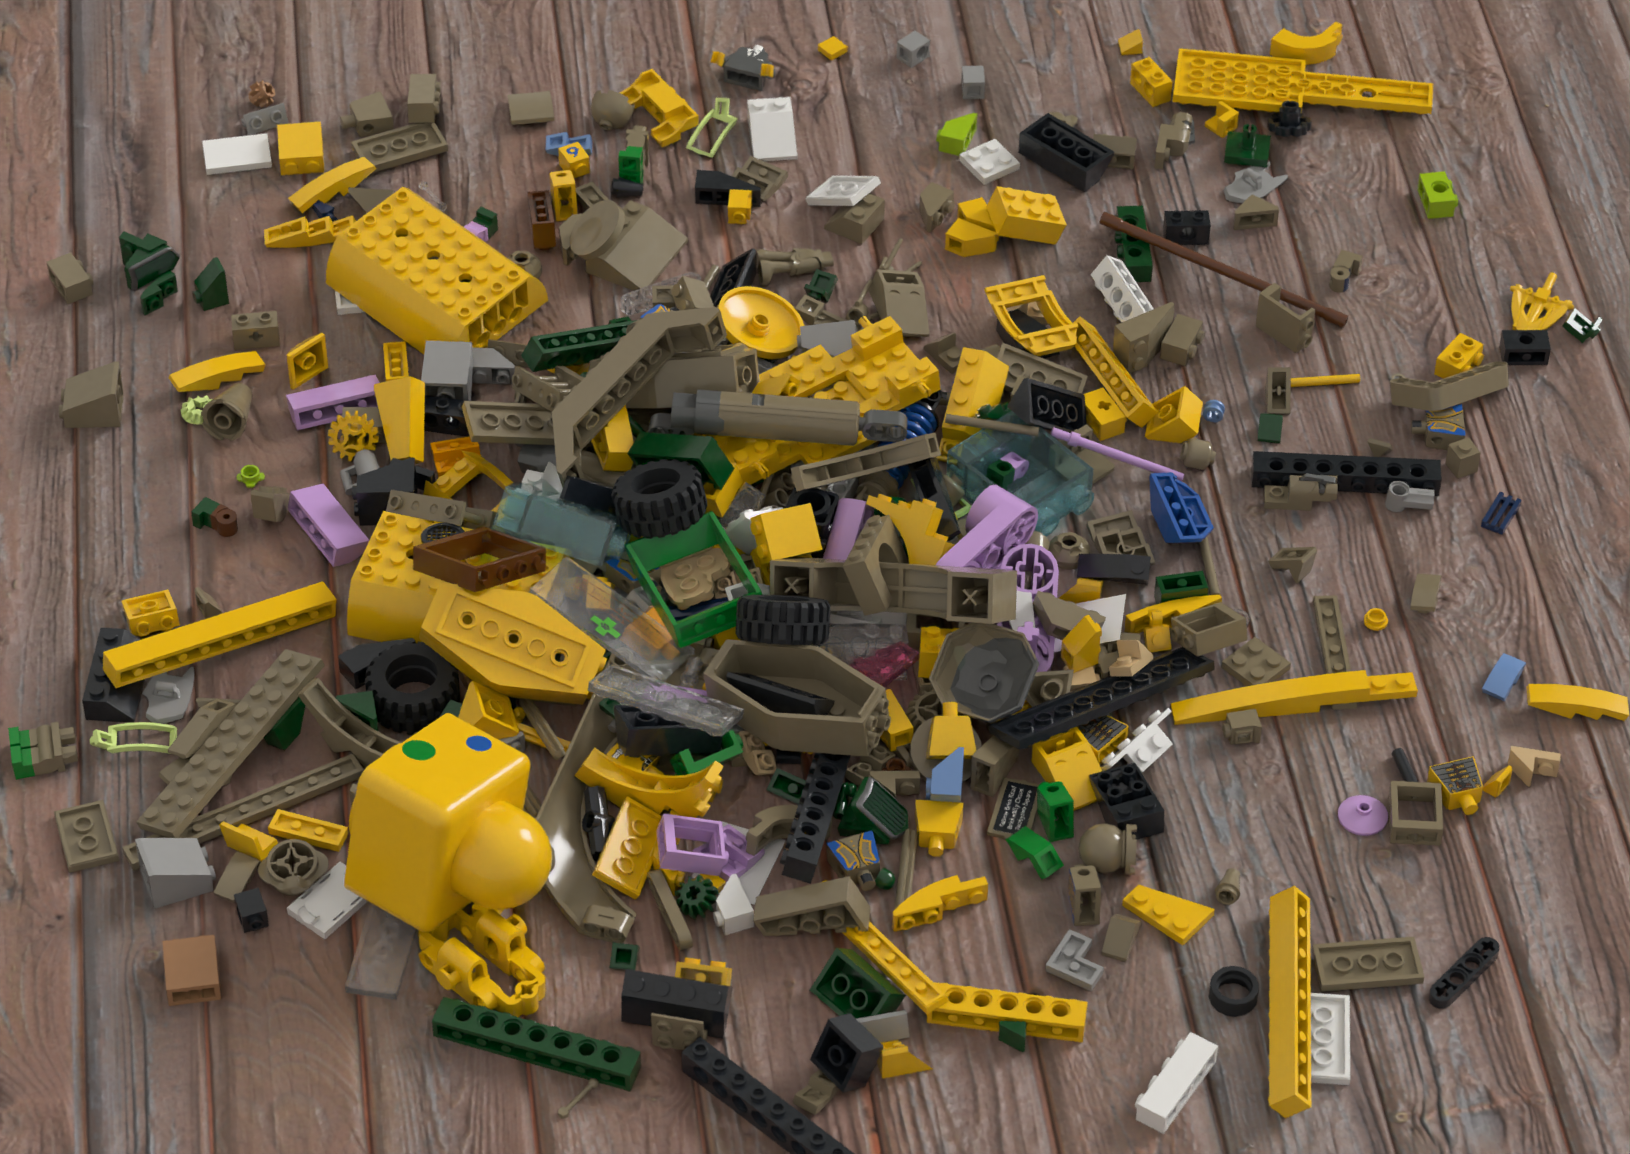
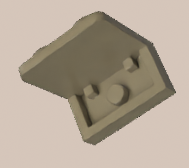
[1050,424,1115,489]

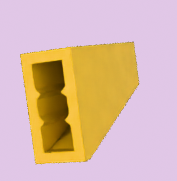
[374,376,425,464]

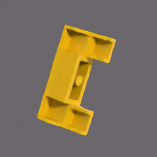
[619,69,699,147]

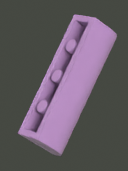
[286,375,380,430]
[287,484,369,567]
[823,498,875,560]

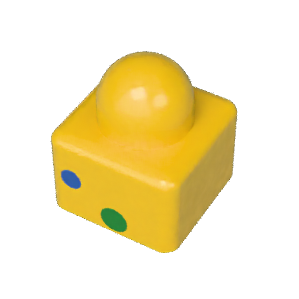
[344,713,552,932]

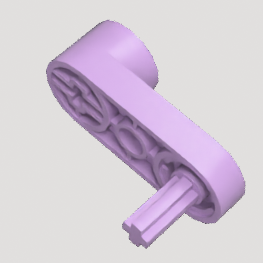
[936,485,1038,569]
[996,544,1059,672]

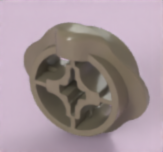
[258,839,329,896]

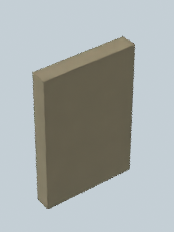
[54,800,119,873]

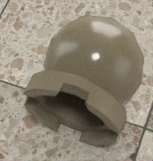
[1078,823,1137,875]

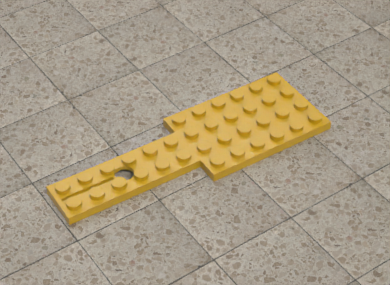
[1173,48,1433,114]

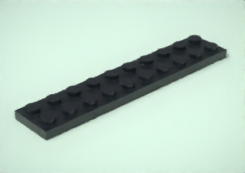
[989,647,1215,749]

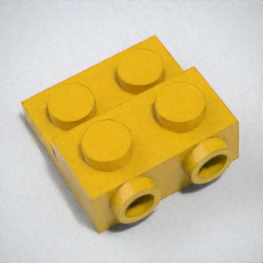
[121,589,180,637]

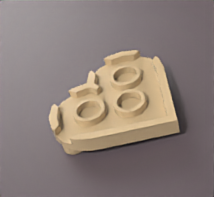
[660,547,731,610]

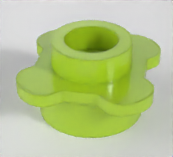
[237,465,265,488]

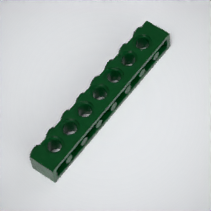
[432,997,641,1091]

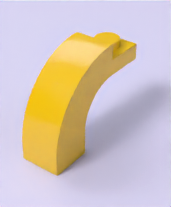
[1270,21,1343,65]

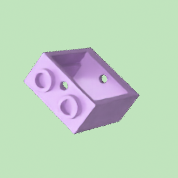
[656,814,729,876]

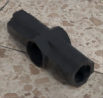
[582,785,615,861]

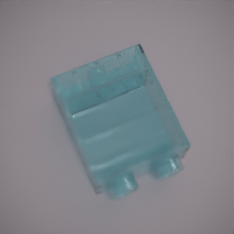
[946,411,1094,536]
[492,482,631,567]

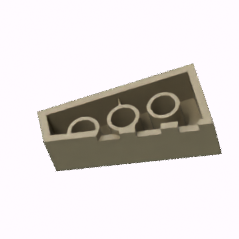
[753,876,871,936]

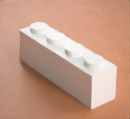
[1135,1032,1218,1134]

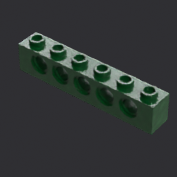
[521,320,636,372]

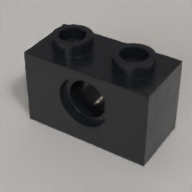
[1163,210,1211,245]
[1499,330,1551,365]

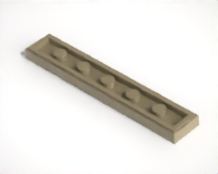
[1312,595,1357,710]

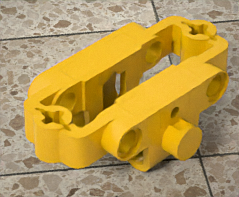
[418,909,546,1017]

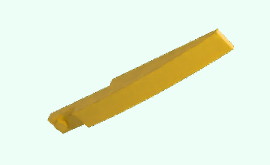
[1170,670,1418,725]

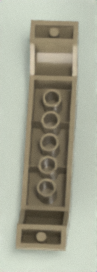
[552,307,727,487]

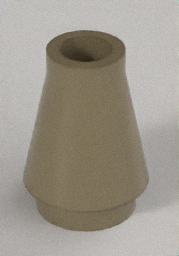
[1215,868,1240,905]

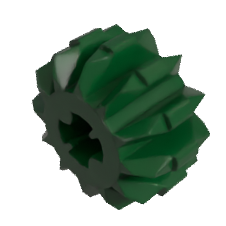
[675,875,718,919]

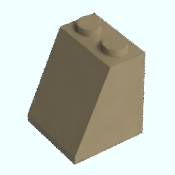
[59,362,124,428]

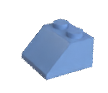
[926,747,964,802]

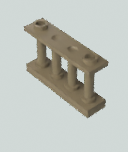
[512,366,584,412]
[386,490,499,530]

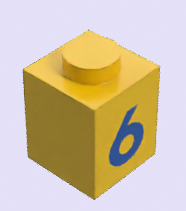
[558,142,590,178]

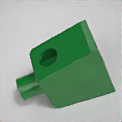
[1037,781,1074,842]

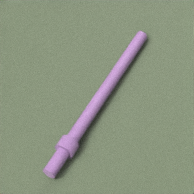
[1050,427,1184,481]

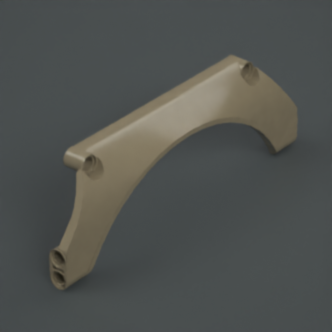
[536,648,719,943]

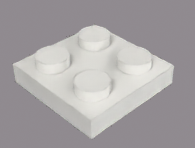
[959,139,1020,185]

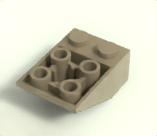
[868,269,930,337]

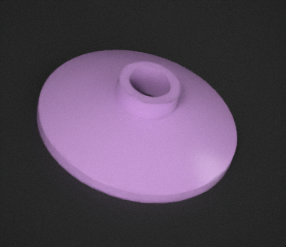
[1338,795,1388,836]

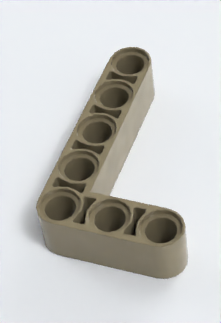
[1390,361,1509,411]

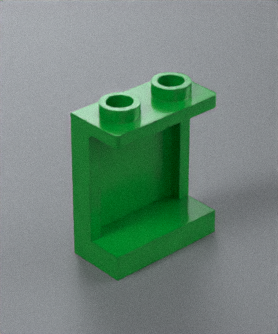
[669,730,744,776]

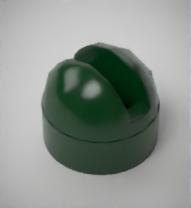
[875,868,895,890]

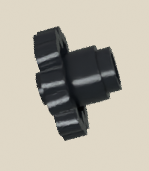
[1267,101,1312,137]

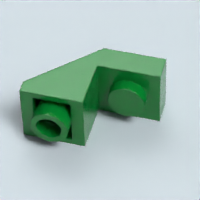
[1006,826,1064,879]

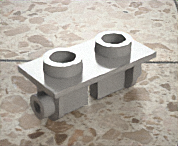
[241,103,289,135]

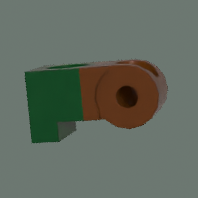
[191,497,238,537]

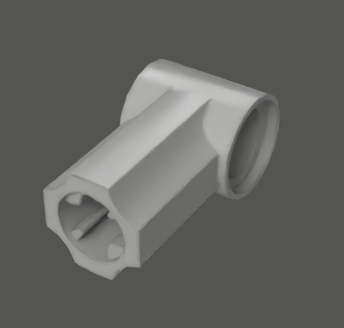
[1385,481,1434,512]

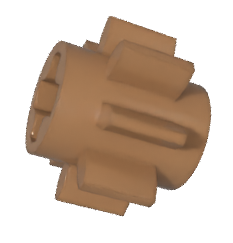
[249,80,275,108]

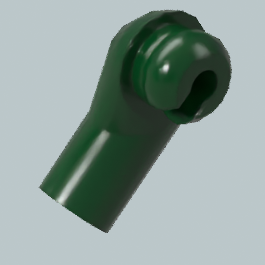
[833,782,857,820]

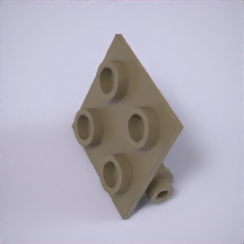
[651,1013,708,1050]

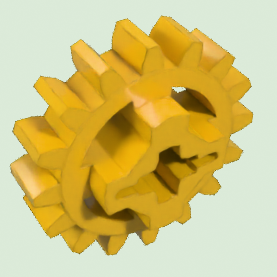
[328,410,379,461]

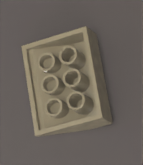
[586,200,688,294]

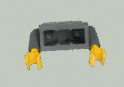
[710,45,776,91]

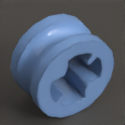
[1203,400,1225,423]

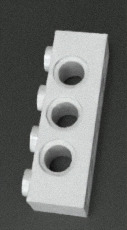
[1091,255,1153,323]

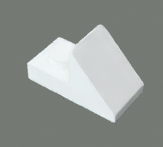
[520,462,566,501]

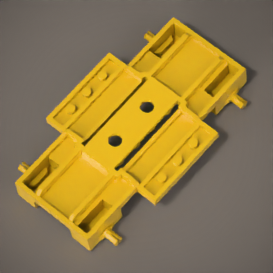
[694,316,941,490]

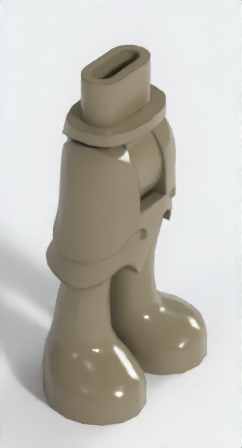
[756,248,834,286]

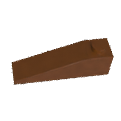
[527,190,556,250]

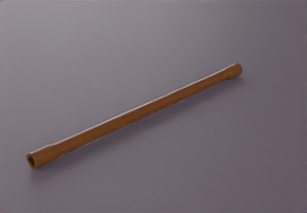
[1099,212,1349,328]

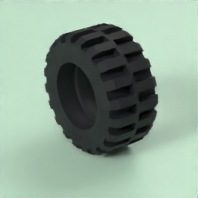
[611,459,707,539]
[736,595,830,645]
[365,641,460,734]

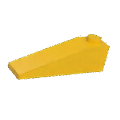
[383,341,409,381]

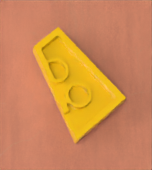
[1122,884,1215,946]

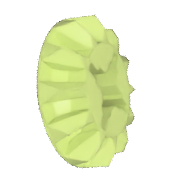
[181,395,213,425]

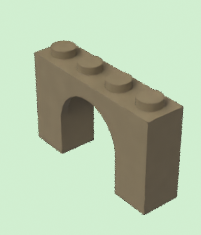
[843,515,909,616]

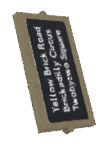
[987,777,1039,841]

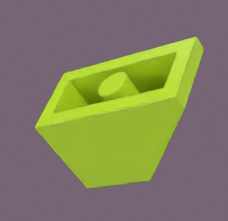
[936,113,977,156]

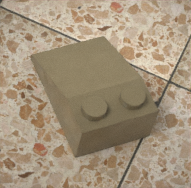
[1113,302,1174,374]

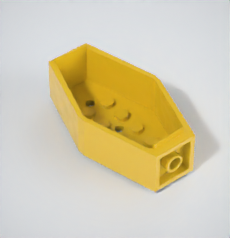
[419,583,607,705]

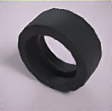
[1209,966,1259,1017]

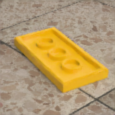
[592,796,662,900]

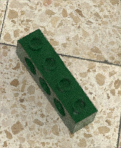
[1114,205,1153,282]

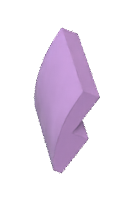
[693,824,765,883]

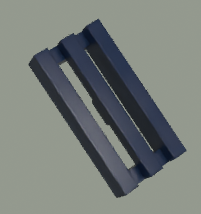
[1481,492,1522,535]

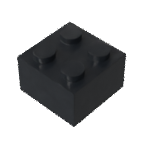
[810,1013,884,1093]

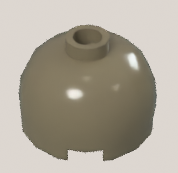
[591,90,635,130]

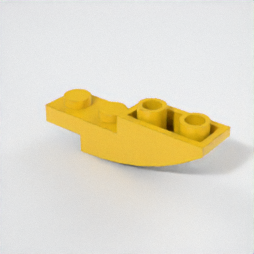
[892,875,988,932]

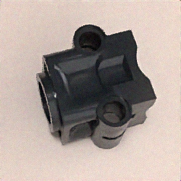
[785,487,839,558]

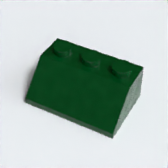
[810,948,906,1019]

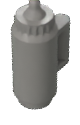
[340,450,379,495]

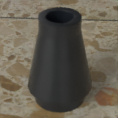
[611,176,643,198]

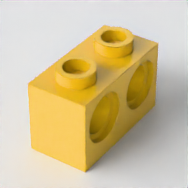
[1130,57,1173,107]

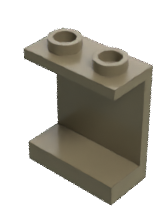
[1256,283,1315,353]

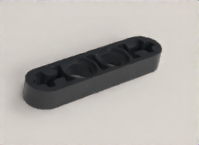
[1429,937,1500,1009]

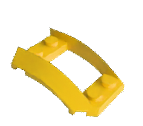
[984,275,1079,356]
[423,450,526,532]

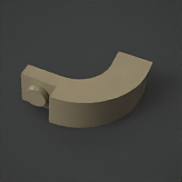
[746,805,833,856]

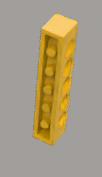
[1073,317,1158,428]
[927,982,1087,1043]

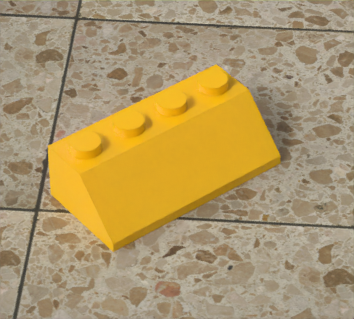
[942,347,1009,448]

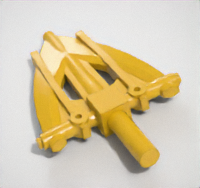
[1510,272,1574,330]

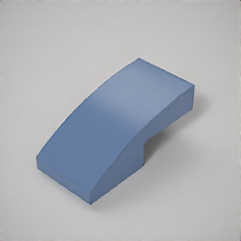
[546,132,592,156]
[1482,653,1526,701]

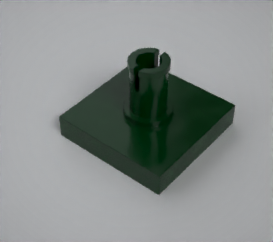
[1224,124,1271,167]

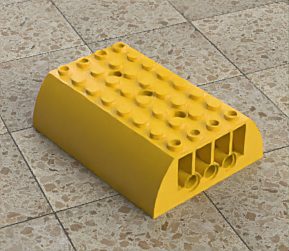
[326,187,548,355]
[347,511,576,645]

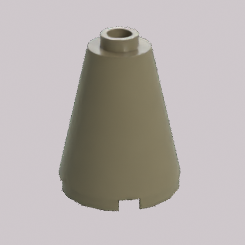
[201,383,253,441]

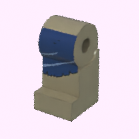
[1329,250,1363,293]

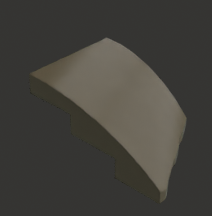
[1086,510,1155,565]

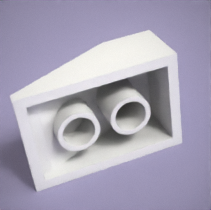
[747,97,797,161]

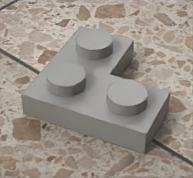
[1045,929,1104,991]

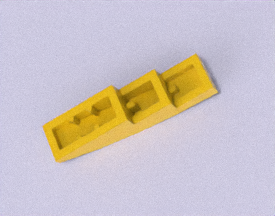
[288,157,377,214]
[264,215,356,248]
[169,351,266,392]
[1124,595,1222,634]
[1526,684,1629,721]

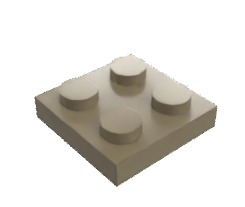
[1221,637,1291,686]

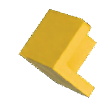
[1205,101,1239,138]

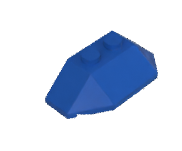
[1149,472,1214,543]

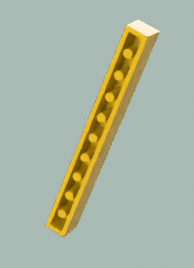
[103,581,337,688]
[1268,886,1311,1119]

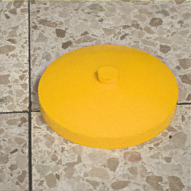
[717,286,804,359]

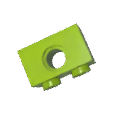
[1417,171,1458,219]

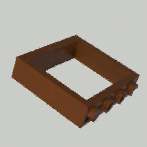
[413,527,546,592]

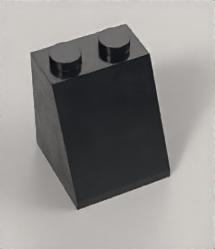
[352,458,418,526]

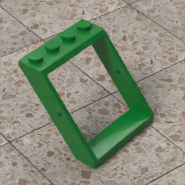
[625,511,763,648]

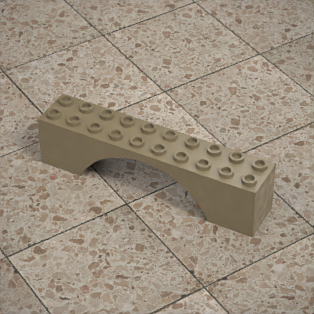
[770,557,1017,624]

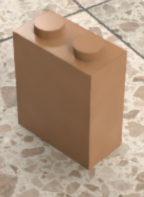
[162,935,221,1006]

